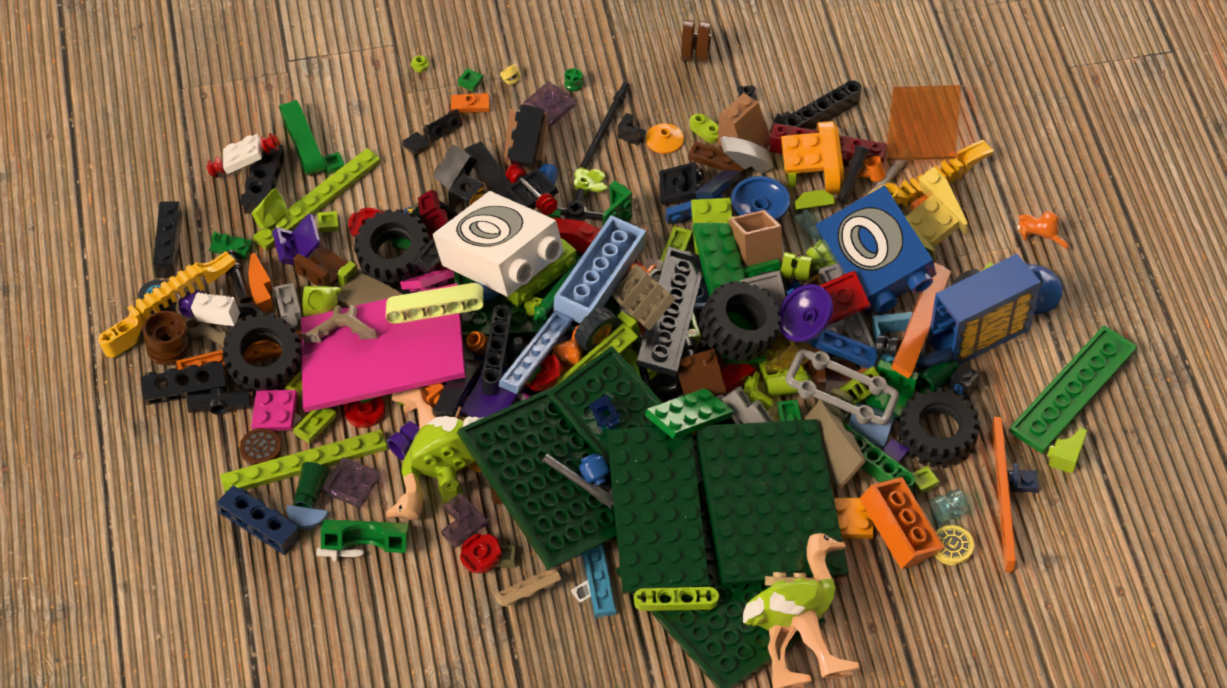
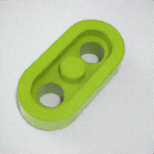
[689,113,718,143]

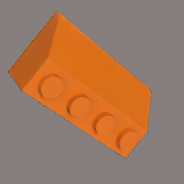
[859,477,945,569]

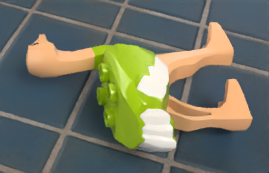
[386,385,484,521]
[743,533,860,688]

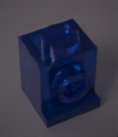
[588,394,621,429]

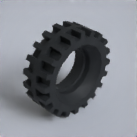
[899,388,980,468]

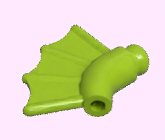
[806,239,835,275]

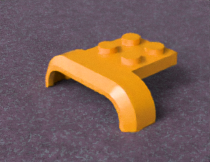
[781,121,844,194]

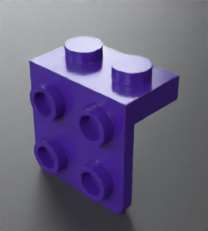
[272,214,320,266]

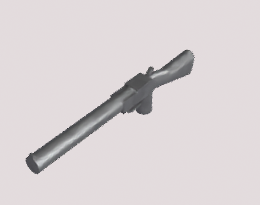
[542,454,614,509]

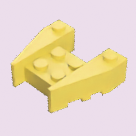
[905,167,968,261]

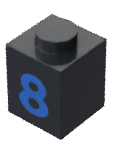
[949,363,980,400]

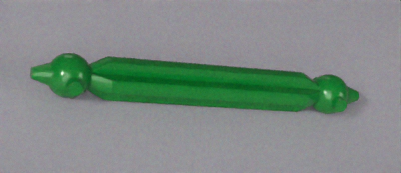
[534,255,582,320]

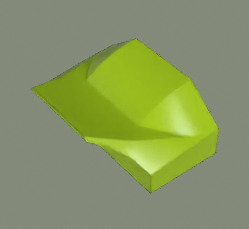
[252,188,287,229]
[793,190,835,211]

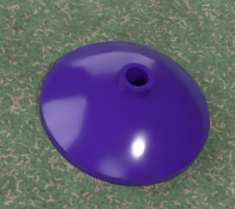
[779,284,833,342]

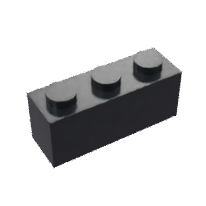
[507,104,545,169]

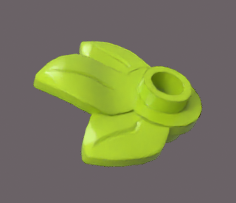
[574,167,608,194]

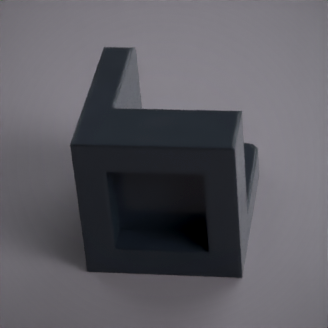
[618,113,646,146]

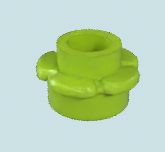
[411,55,429,73]

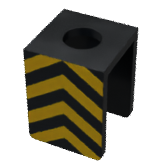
[448,174,484,210]

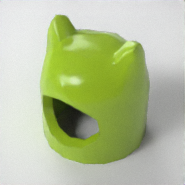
[303,286,342,317]

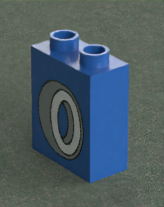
[816,185,936,314]

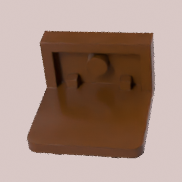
[293,246,348,287]
[810,348,857,395]

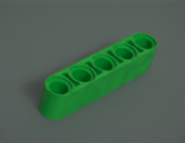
[279,100,326,176]
[843,423,915,493]

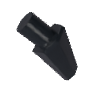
[770,111,790,133]

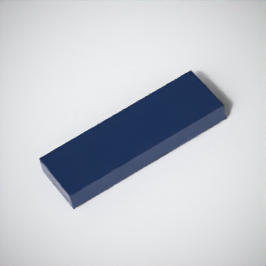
[695,170,741,199]

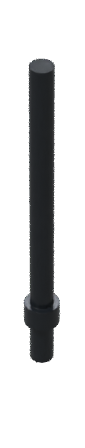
[580,82,630,169]

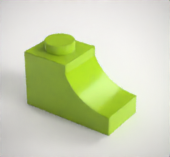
[1047,427,1087,474]

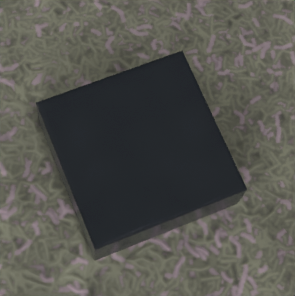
[402,132,429,156]

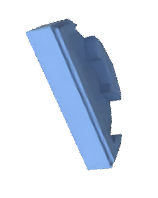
[286,505,329,530]

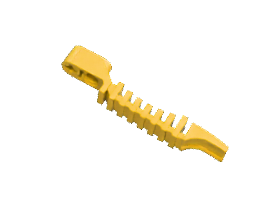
[867,140,994,208]
[98,251,236,358]

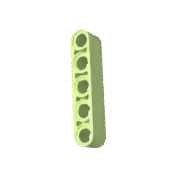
[386,283,483,324]

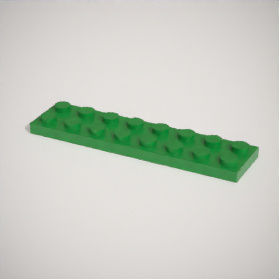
[692,223,766,364]
[1008,325,1137,454]

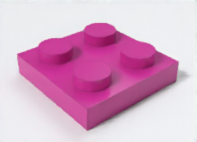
[400,269,454,292]
[251,390,298,431]

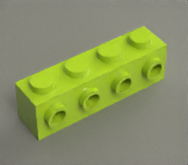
[504,239,576,308]

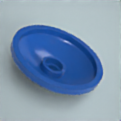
[731,176,790,221]
[1026,264,1063,314]

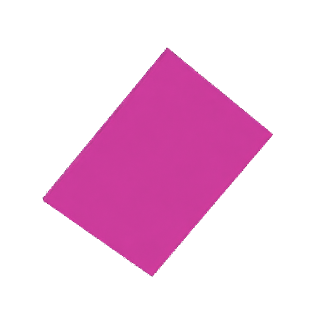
[301,283,466,412]

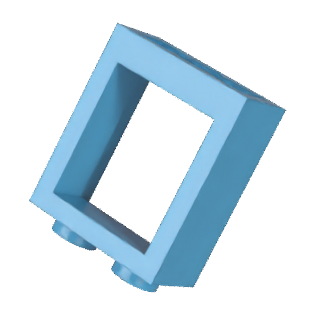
[872,312,922,363]

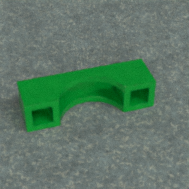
[320,519,409,553]

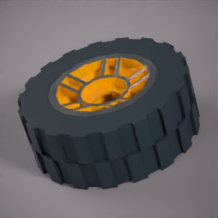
[574,307,619,352]

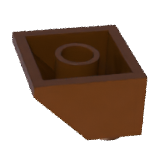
[678,349,727,397]

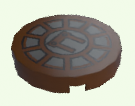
[239,428,281,465]

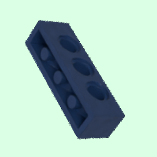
[216,485,300,555]

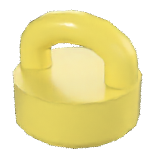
[500,64,521,85]

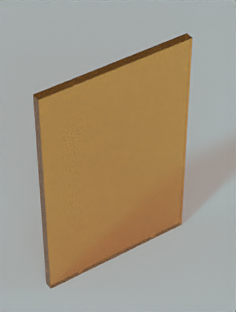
[886,85,961,161]

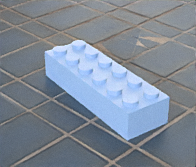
[553,215,646,323]

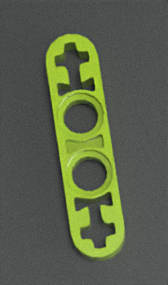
[634,587,719,611]

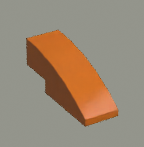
[248,253,274,313]

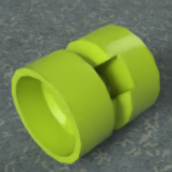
[781,252,813,282]

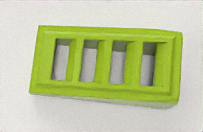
[839,366,879,405]

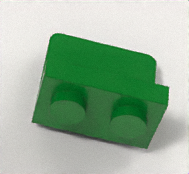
[603,180,633,226]
[865,360,919,418]

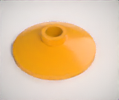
[646,123,684,154]

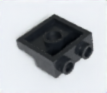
[659,162,705,205]

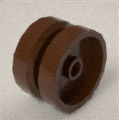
[681,20,711,62]

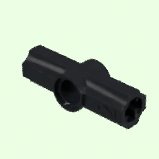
[186,388,251,415]

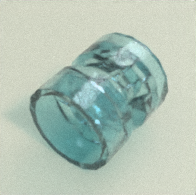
[930,488,969,524]

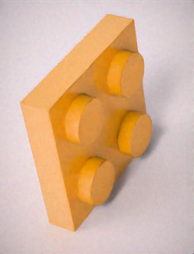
[834,498,873,539]

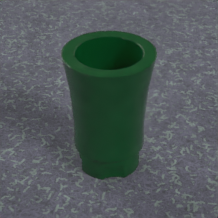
[917,358,959,395]
[293,462,330,509]

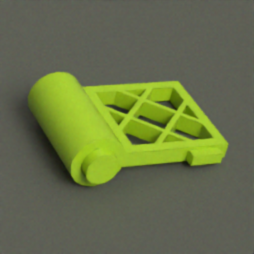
[759,347,812,397]

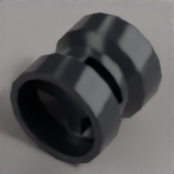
[876,334,901,357]

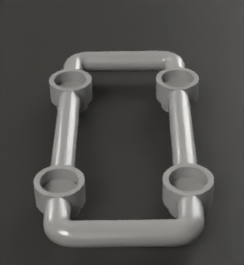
[786,350,900,425]

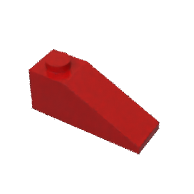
[550,217,601,255]

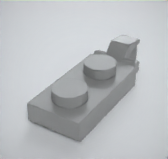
[274,283,302,331]

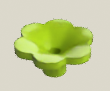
[524,297,549,316]

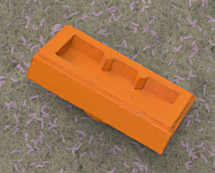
[451,93,489,113]

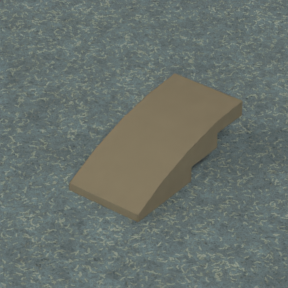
[612,264,675,331]
[337,272,403,307]
[803,400,866,490]

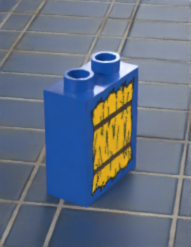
[928,254,1043,365]

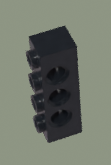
[240,144,285,214]
[140,361,228,405]

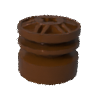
[143,311,189,365]

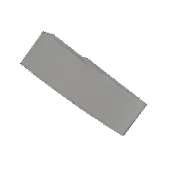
[720,136,774,174]
[722,386,774,423]

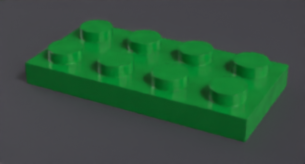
[645,388,733,439]

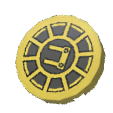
[934,525,974,566]

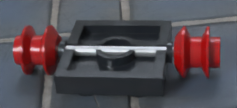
[505,163,559,215]

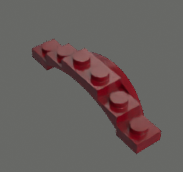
[418,190,455,288]

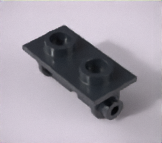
[422,109,463,142]

